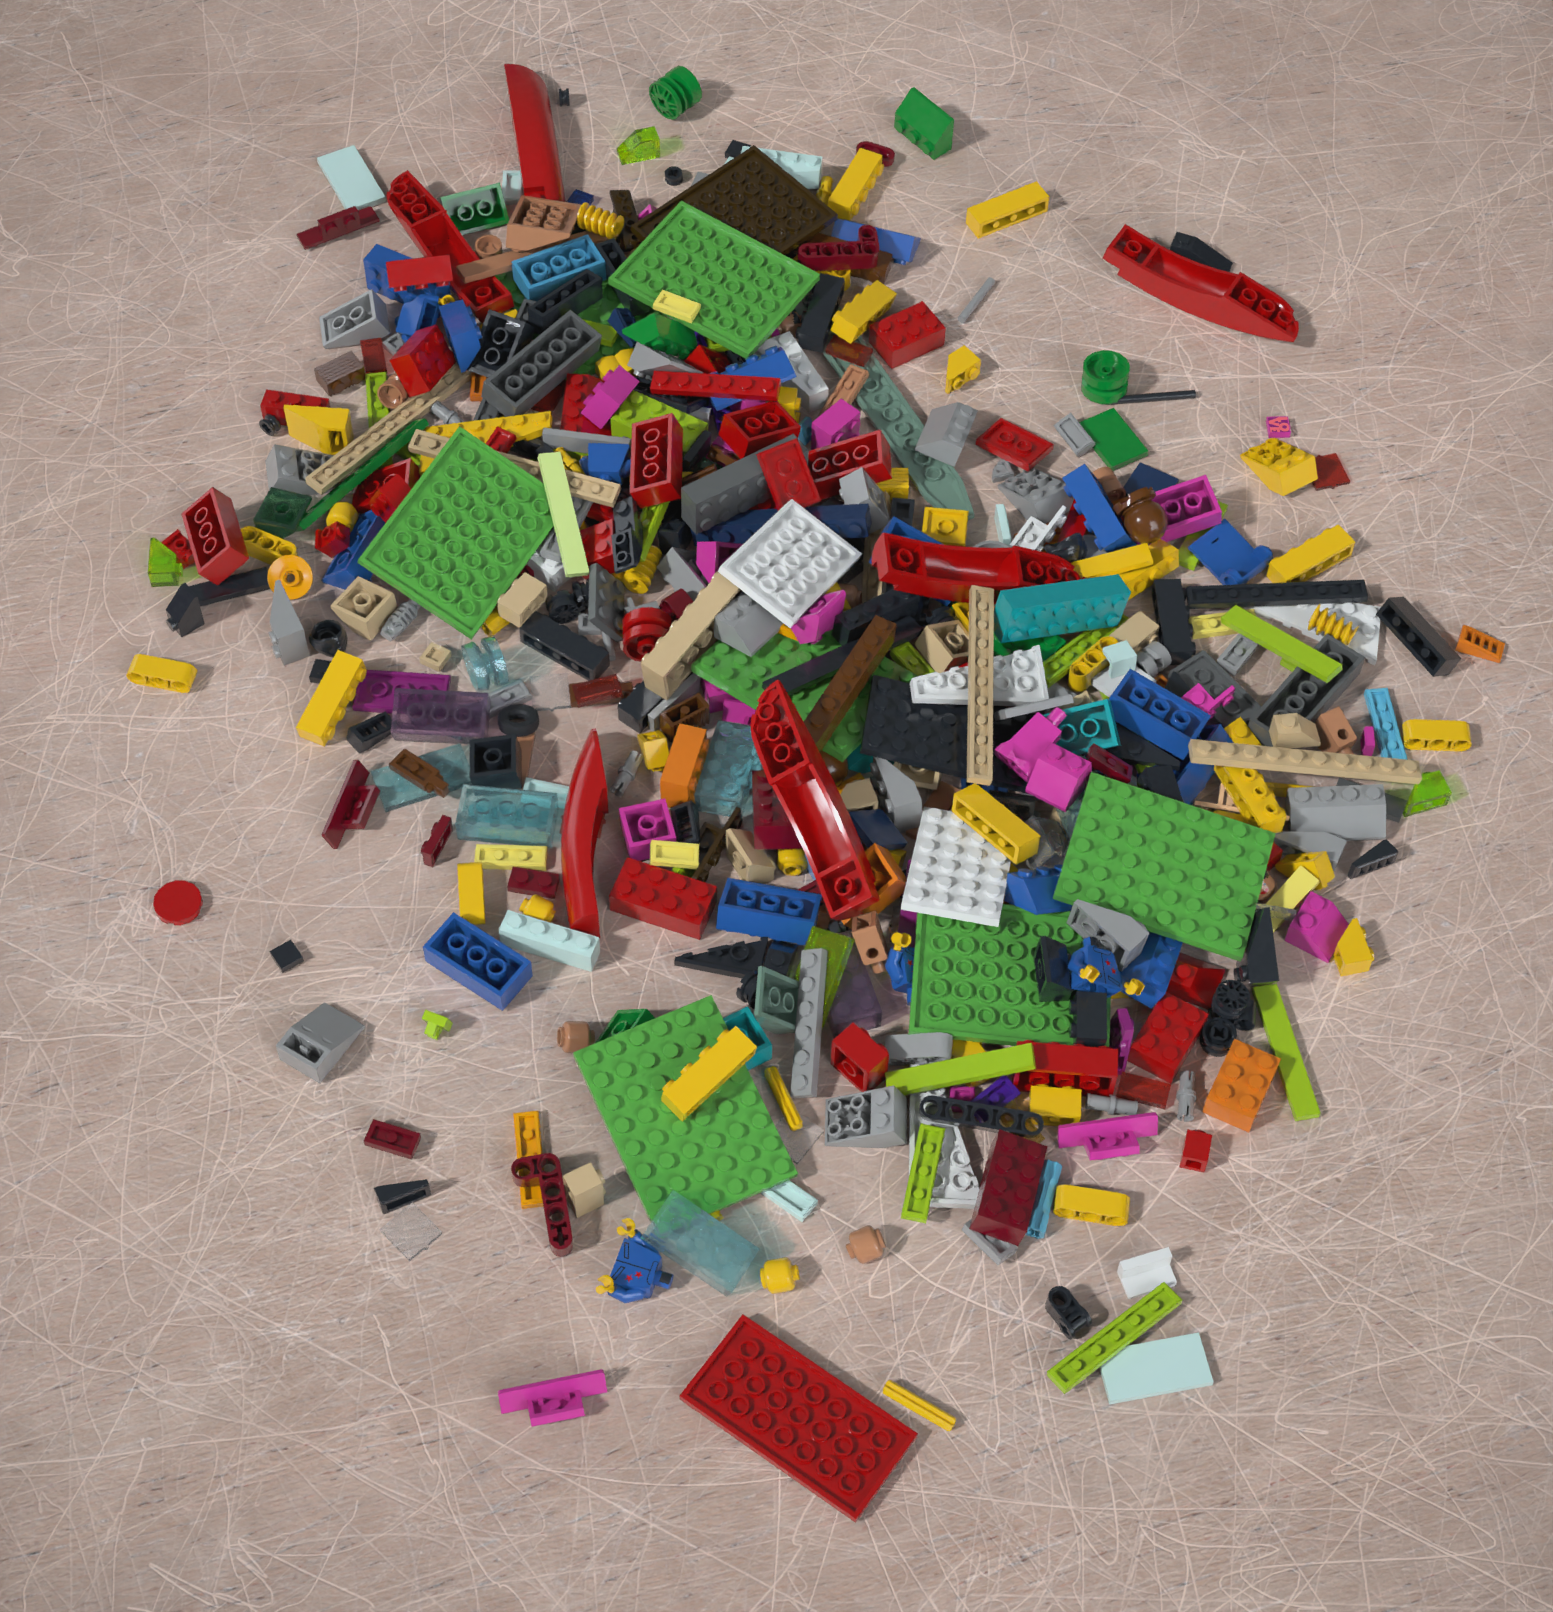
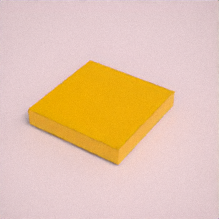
[922,507,969,547]

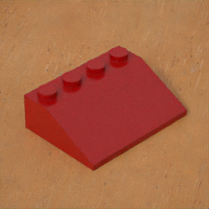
[560,373,626,452]

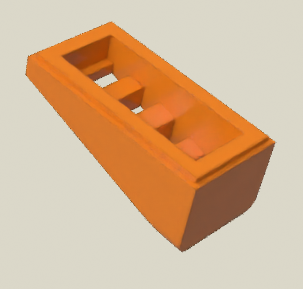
[1455,625,1505,663]

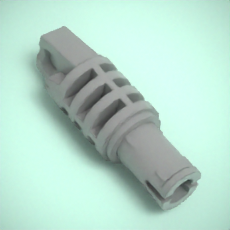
[380,599,421,642]

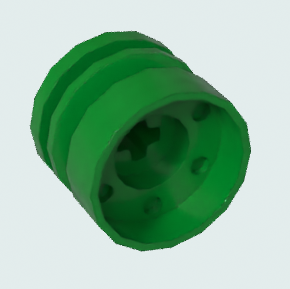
[649,65,702,120]

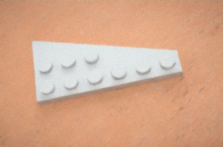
[1244,603,1381,666]
[910,645,1049,706]
[909,1064,979,1209]

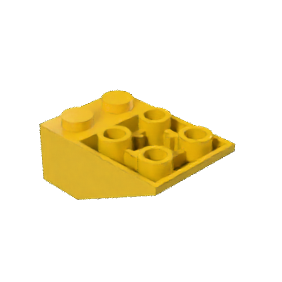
[284,405,354,455]
[1240,438,1318,496]

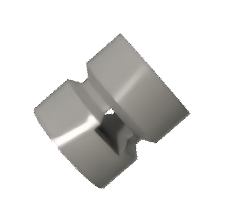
[1136,641,1172,678]

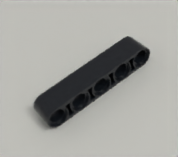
[919,1095,1044,1138]

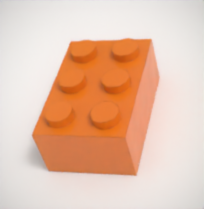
[660,723,710,808]
[841,843,907,928]
[1202,1039,1281,1133]

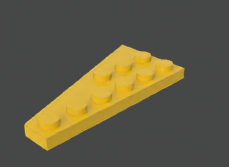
[419,411,553,477]

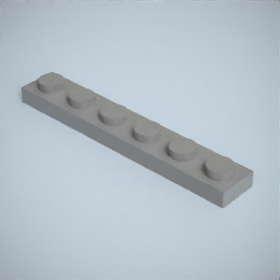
[790,948,828,1098]

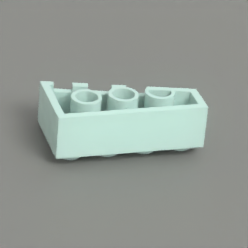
[741,146,823,189]

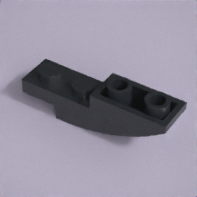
[611,496,643,574]

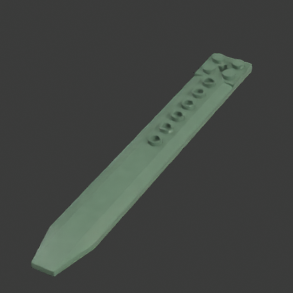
[793,289,975,520]

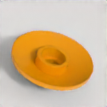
[267,555,313,600]

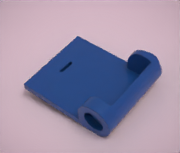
[1188,519,1273,585]

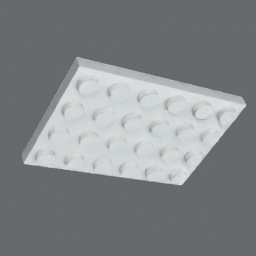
[718,499,862,628]
[901,807,1011,927]

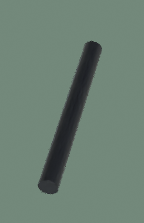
[1111,390,1196,405]

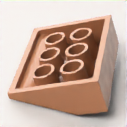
[506,195,581,252]

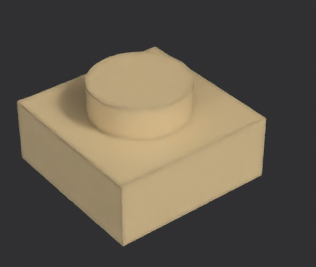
[419,642,452,672]

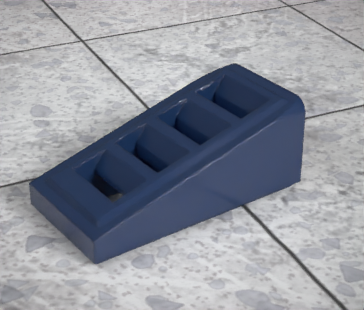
[608,308,637,348]

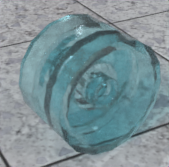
[461,635,509,693]

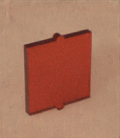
[1312,453,1350,491]

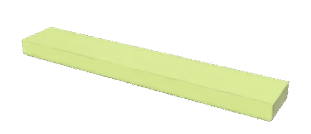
[537,452,589,578]

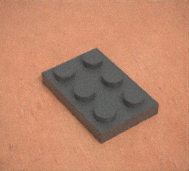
[588,563,625,642]

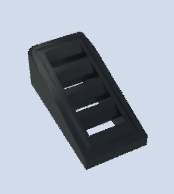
[347,711,399,754]
[670,800,700,844]
[1348,839,1398,879]
[374,1179,431,1214]

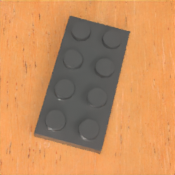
[1168,650,1261,728]

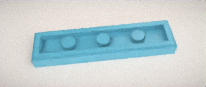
[1364,688,1408,760]

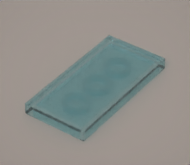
[371,743,472,812]

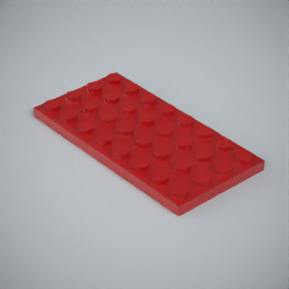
[679,1314,918,1523]

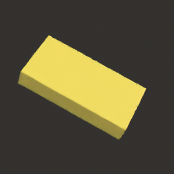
[653,290,701,324]
[650,840,699,869]

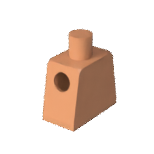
[1315,706,1357,755]
[852,911,888,973]

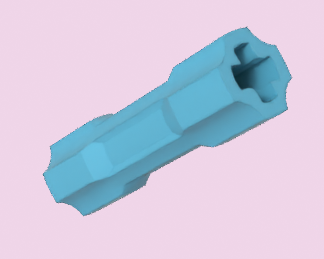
[1026,1159,1062,1239]

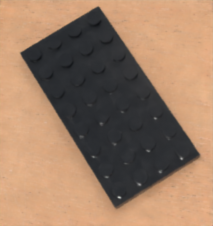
[860,675,1035,795]

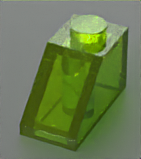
[616,126,660,165]
[148,538,183,587]
[1403,770,1452,817]

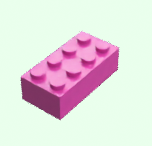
[1122,475,1222,545]

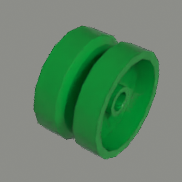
[1081,350,1130,404]

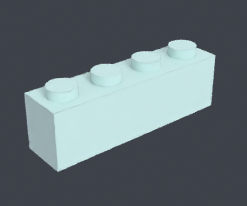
[499,910,600,972]

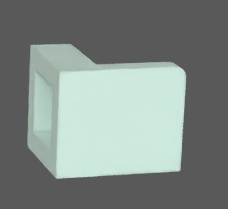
[1102,640,1137,679]

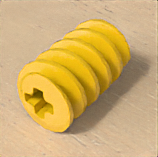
[577,202,624,239]
[622,545,662,594]
[1308,603,1359,645]

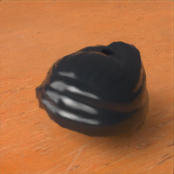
[1044,533,1088,563]
[309,620,348,658]

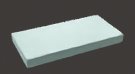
[317,145,386,210]
[1099,1332,1214,1405]

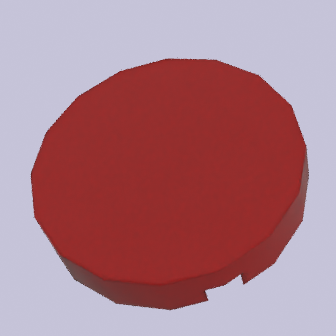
[153,880,203,926]

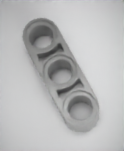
[884,1032,953,1066]

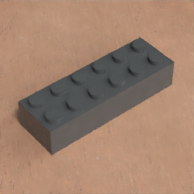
[481,310,602,417]
[681,434,809,534]
[1248,634,1365,749]

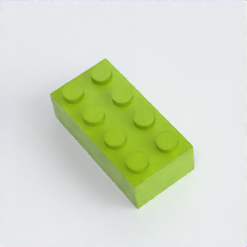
[611,390,708,461]

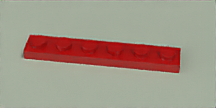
[650,371,781,401]

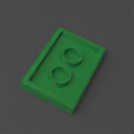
[1079,408,1149,471]

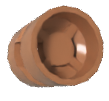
[475,235,503,259]
[377,372,409,409]
[1093,467,1126,502]

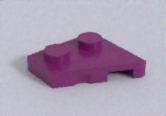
[1109,1008,1134,1075]

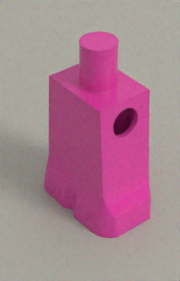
[994,707,1067,782]

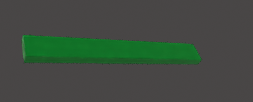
[291,418,429,532]

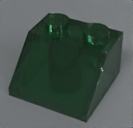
[253,487,312,539]

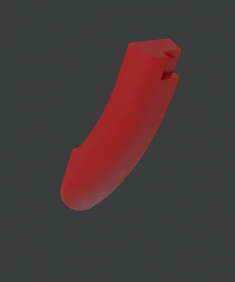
[504,64,566,202]
[386,170,514,323]
[1102,224,1299,342]
[872,532,1086,605]
[751,680,880,920]
[561,728,609,938]

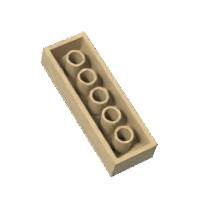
[641,571,743,700]

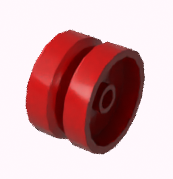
[622,607,672,662]

